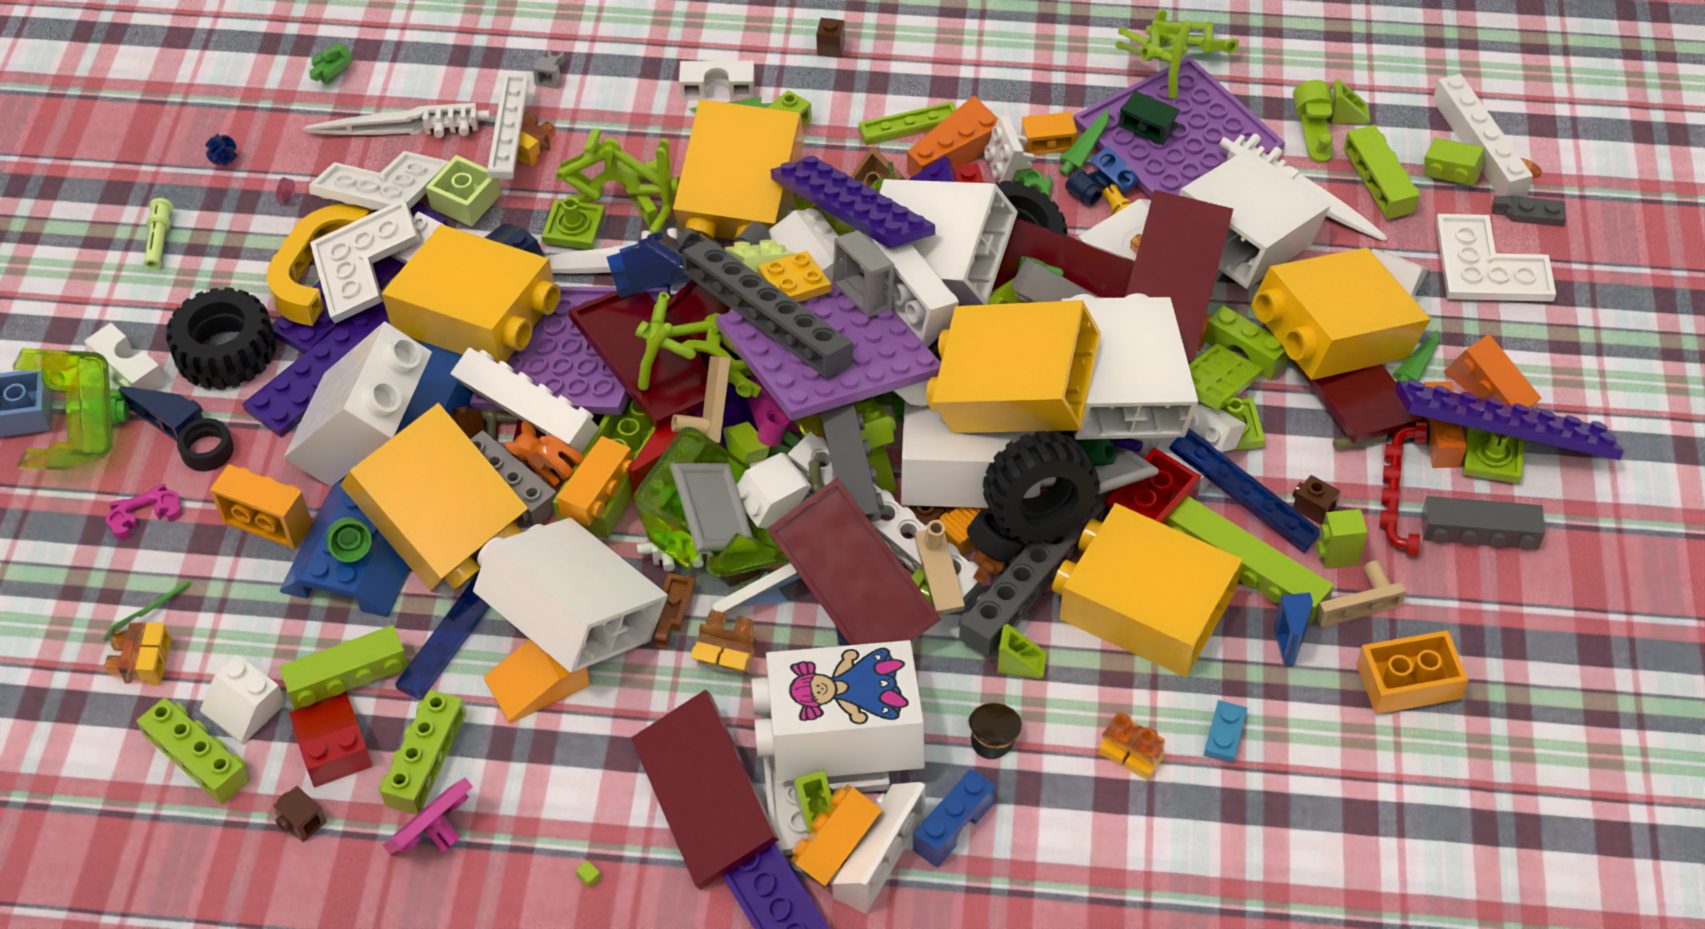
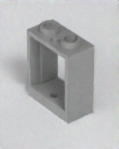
[833,230,895,318]

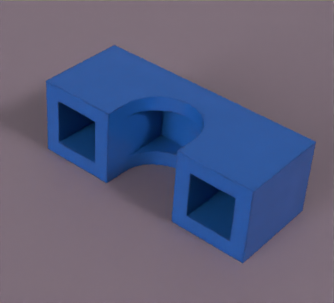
[913,769,996,868]

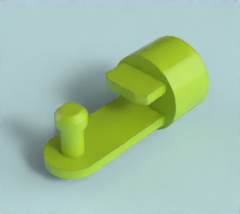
[1293,80,1334,163]

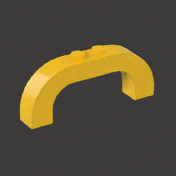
[267,204,374,326]

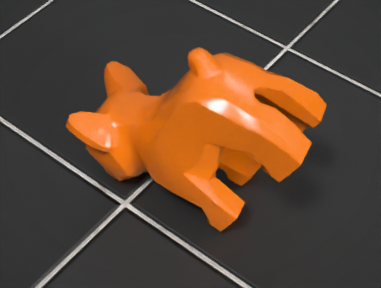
[504,421,584,488]

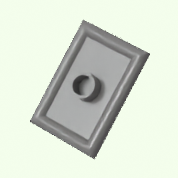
[1094,446,1159,494]
[669,463,756,552]

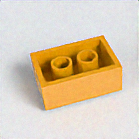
[210,464,313,550]
[1356,630,1469,714]

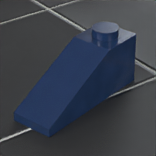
[484,223,545,257]
[118,386,203,442]

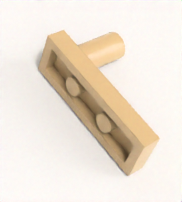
[671,356,730,443]
[914,520,965,615]
[1315,560,1406,628]

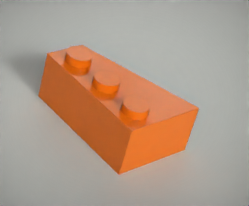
[1444,334,1541,409]

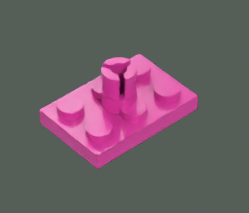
[382,777,473,854]

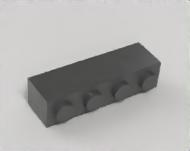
[820,404,884,522]
[1422,496,1545,550]

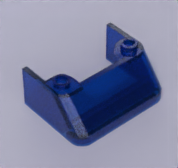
[606,231,689,298]

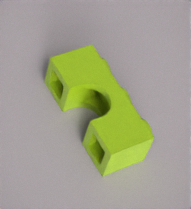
[1205,305,1288,381]

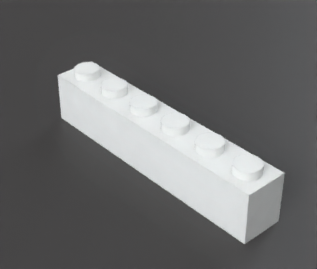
[1433,73,1533,197]
[450,347,599,454]

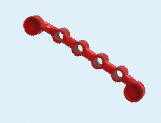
[1379,422,1427,557]

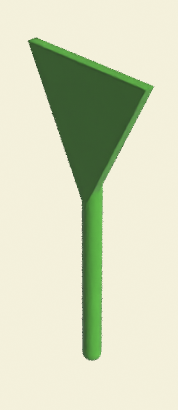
[103,581,191,641]

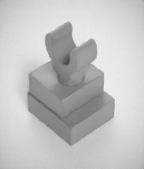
[533,49,565,89]

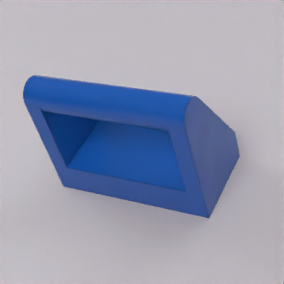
[1273,592,1313,667]

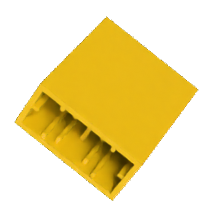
[673,99,804,241]
[381,224,561,364]
[1250,247,1431,380]
[926,300,1101,433]
[340,402,528,591]
[1052,503,1243,678]

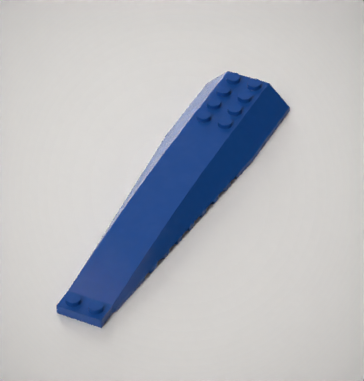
[280,342,474,618]

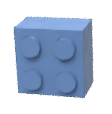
[0,368,53,437]

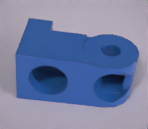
[1091,145,1140,195]

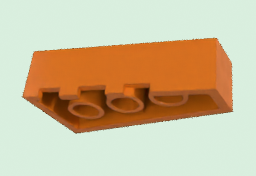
[907,95,998,177]

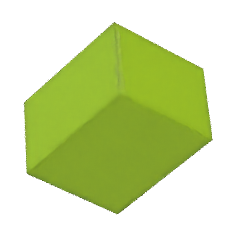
[575,860,601,888]

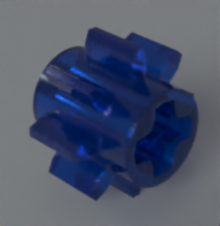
[205,134,238,166]

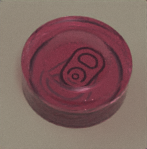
[276,177,295,204]

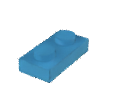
[1204,700,1248,764]

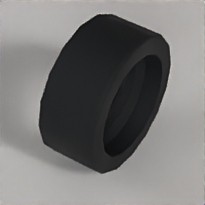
[177,418,234,472]
[967,510,1024,562]

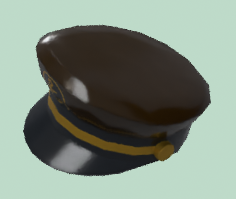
[969,703,1022,759]

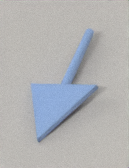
[739,571,801,606]

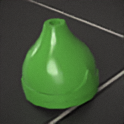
[326,517,372,562]

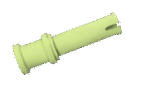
[143,198,173,270]

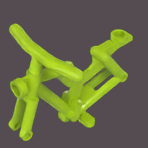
[1115,9,1239,99]
[556,128,680,235]
[635,292,762,398]

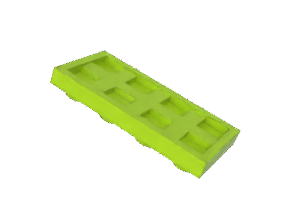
[1189,343,1264,411]

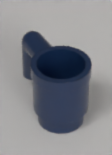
[1065,169,1111,206]

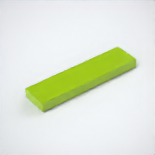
[858,101,957,146]

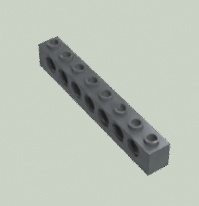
[683,239,853,378]
[958,489,1115,657]

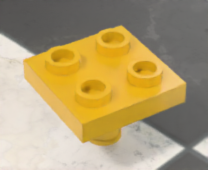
[757,251,831,302]

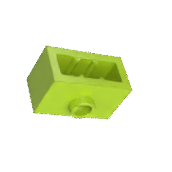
[1424,137,1485,186]
[1315,509,1368,569]

